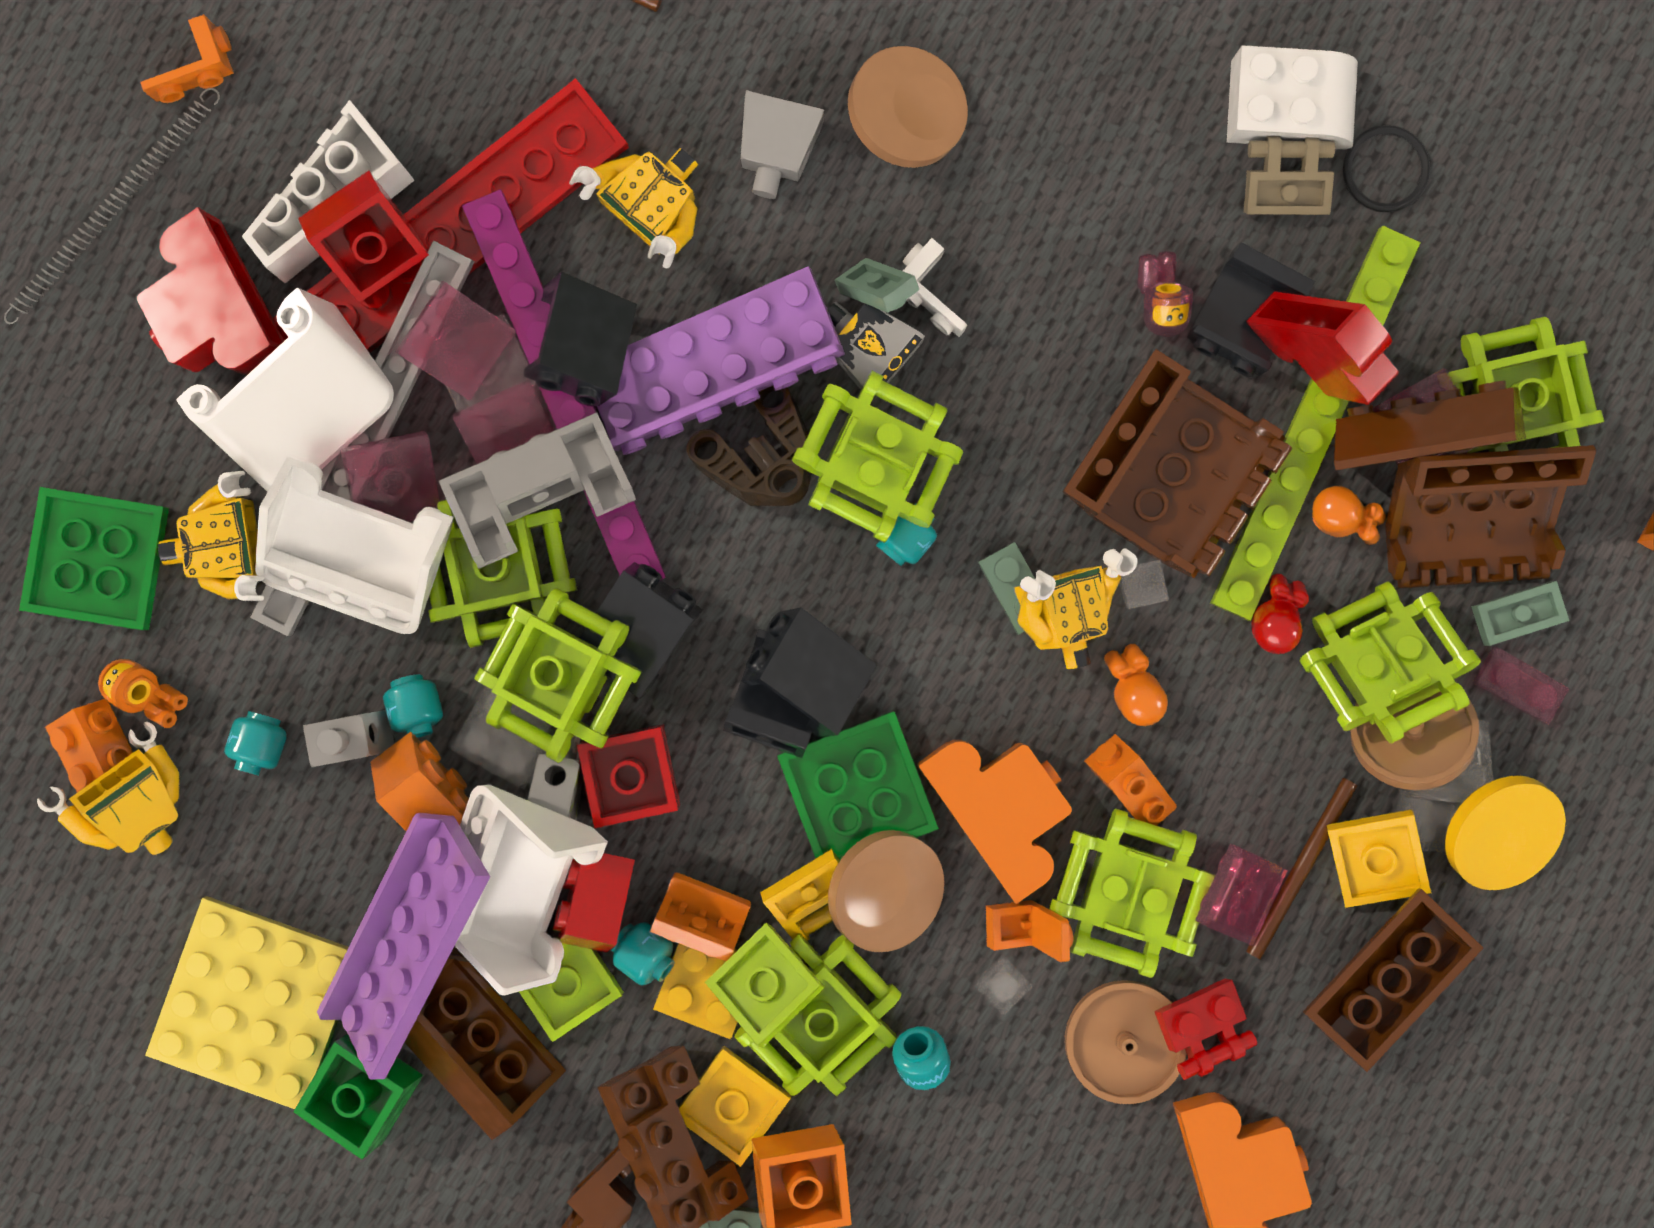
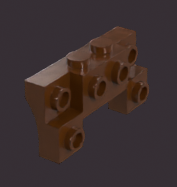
[597,1046,749,1228]

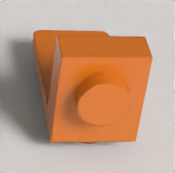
[141,14,234,103]
[1084,734,1177,826]
[986,900,1073,962]

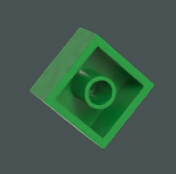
[293,1034,423,1160]

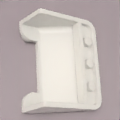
[176,288,394,492]
[255,456,454,634]
[455,785,608,995]

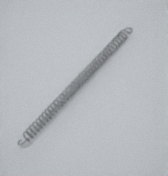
[4,88,220,324]

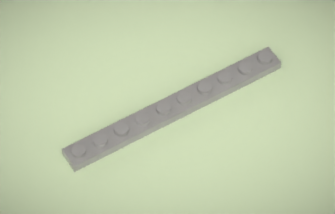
[250,240,474,636]

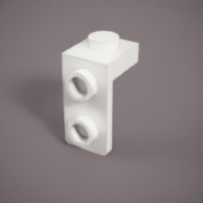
[903,238,967,337]

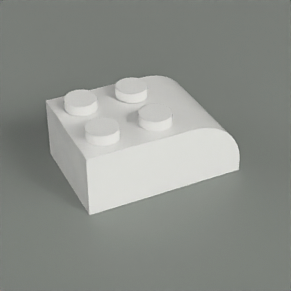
[1227,46,1358,150]

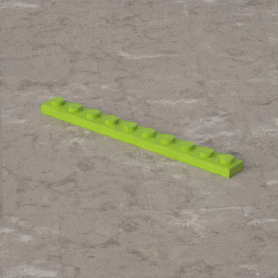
[1210,226,1421,620]

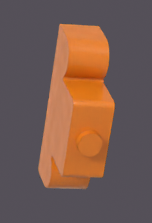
[917,740,1072,904]
[1173,1092,1312,1228]

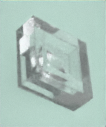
[1120,560,1169,610]
[973,954,1033,1016]

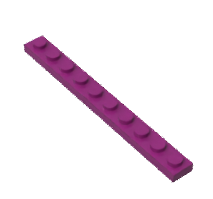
[462,189,666,579]

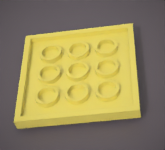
[145,896,349,1109]

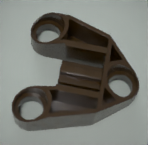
[687,385,812,506]

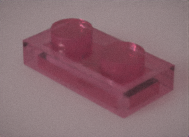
[1472,647,1570,725]

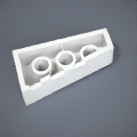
[242,100,414,283]

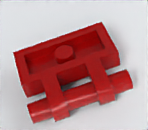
[1154,978,1257,1080]

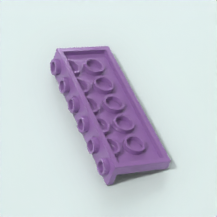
[597,266,845,455]
[317,813,491,1079]

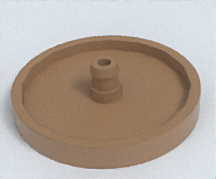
[848,46,968,168]
[1350,691,1479,790]
[828,830,944,952]
[1065,980,1187,1104]

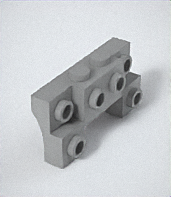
[439,413,636,569]

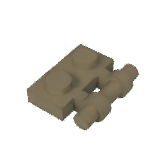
[1244,136,1335,215]

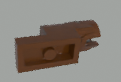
[561,1145,636,1228]

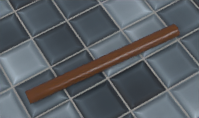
[1246,778,1358,960]

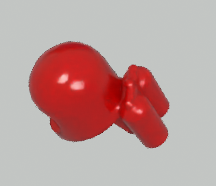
[1251,573,1309,654]

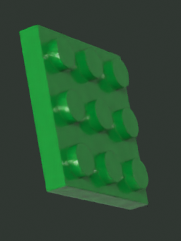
[19,487,169,630]
[777,711,939,860]

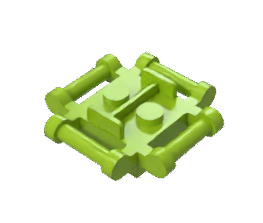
[1438,317,1604,454]
[792,370,963,543]
[428,500,577,648]
[1299,581,1481,744]
[474,588,642,763]
[1049,808,1218,978]
[735,934,901,1096]

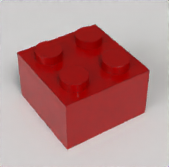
[298,170,429,303]
[577,724,681,828]
[552,853,635,952]

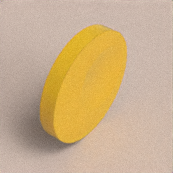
[1445,776,1566,890]

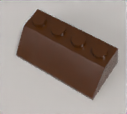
[1334,380,1526,470]
[1303,888,1484,1072]
[405,958,566,1140]

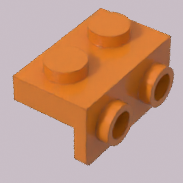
[45,699,133,793]
[650,872,751,961]

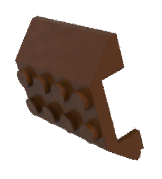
[1062,349,1292,578]
[1385,445,1597,588]

